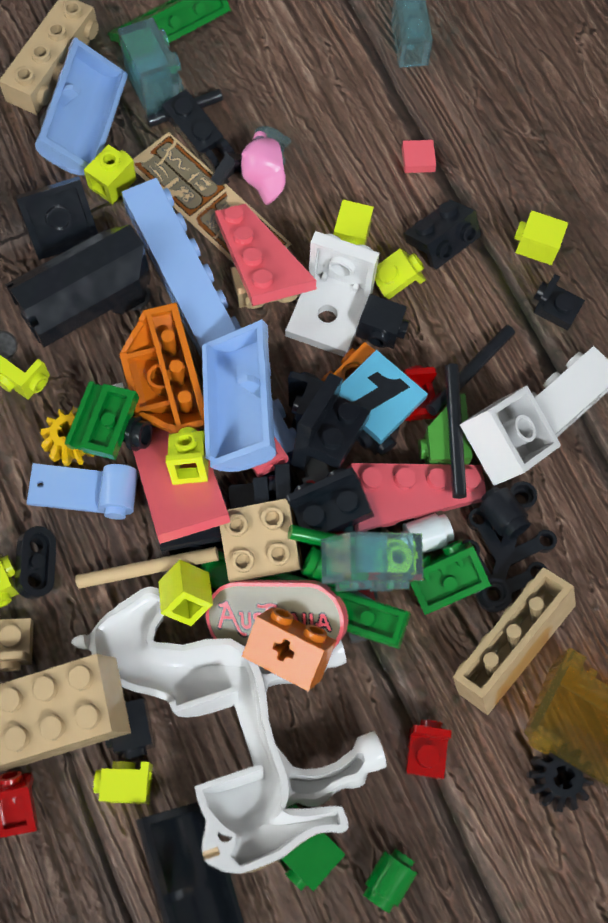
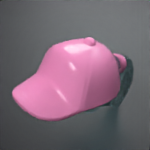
[241,126,292,205]

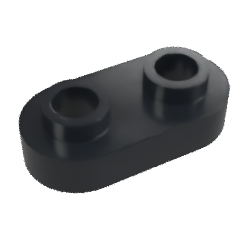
[14,526,56,599]

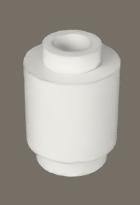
[399,513,454,557]

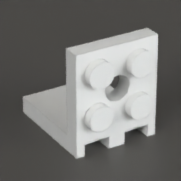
[285,231,380,357]

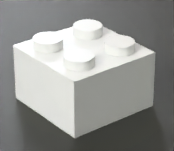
[459,385,561,485]

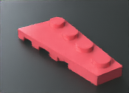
[215,204,316,306]
[347,463,486,535]

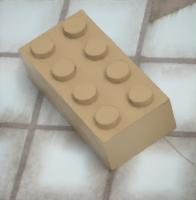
[0,653,131,772]

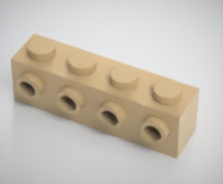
[0,0,99,115]
[453,567,576,715]

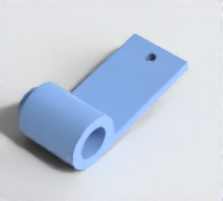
[27,463,138,520]

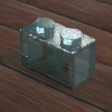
[391,0,433,68]

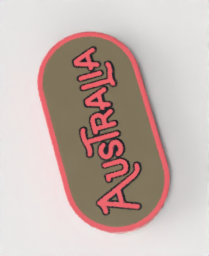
[206,580,348,648]

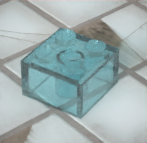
[118,17,184,115]
[321,532,424,592]

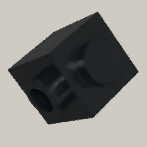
[356,294,410,349]
[105,698,155,760]

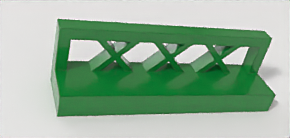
[107,0,231,63]

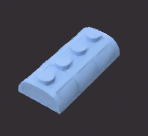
[35,37,128,175]
[202,320,276,472]

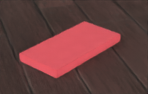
[133,427,230,544]

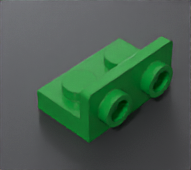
[406,540,491,615]

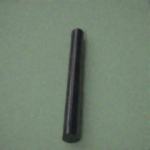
[426,325,515,416]
[445,363,467,499]

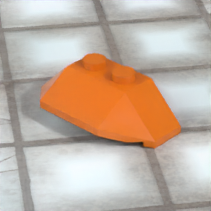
[119,303,204,434]

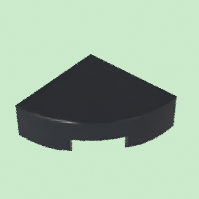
[211,153,242,186]

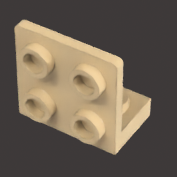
[220,498,304,582]

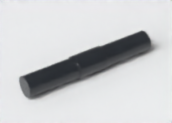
[146,89,223,128]

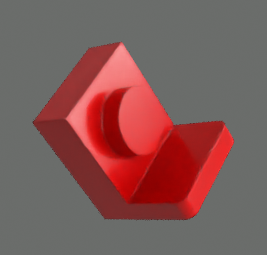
[405,720,452,780]
[0,771,38,838]

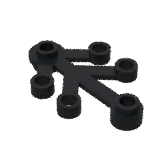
[463,481,557,612]

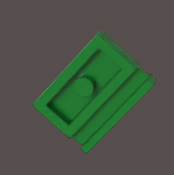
[65,380,140,460]

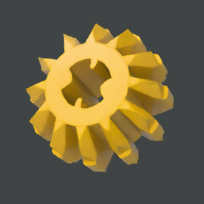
[40,407,94,467]

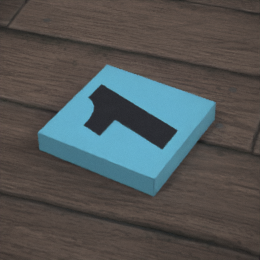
[339,350,428,445]

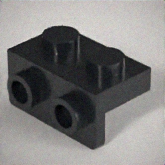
[403,199,481,270]

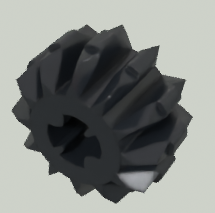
[526,745,594,813]

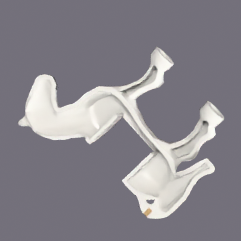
[71,586,387,874]

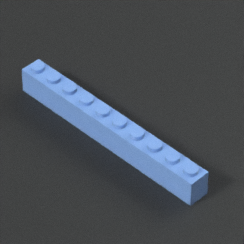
[121,178,296,471]

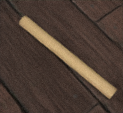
[75,546,219,589]

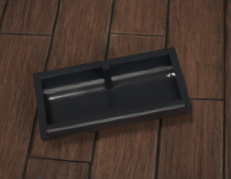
[136,802,244,923]

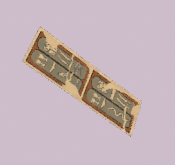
[133,132,291,263]

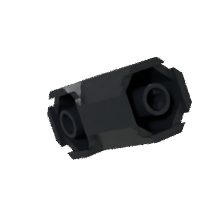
[5,224,151,347]

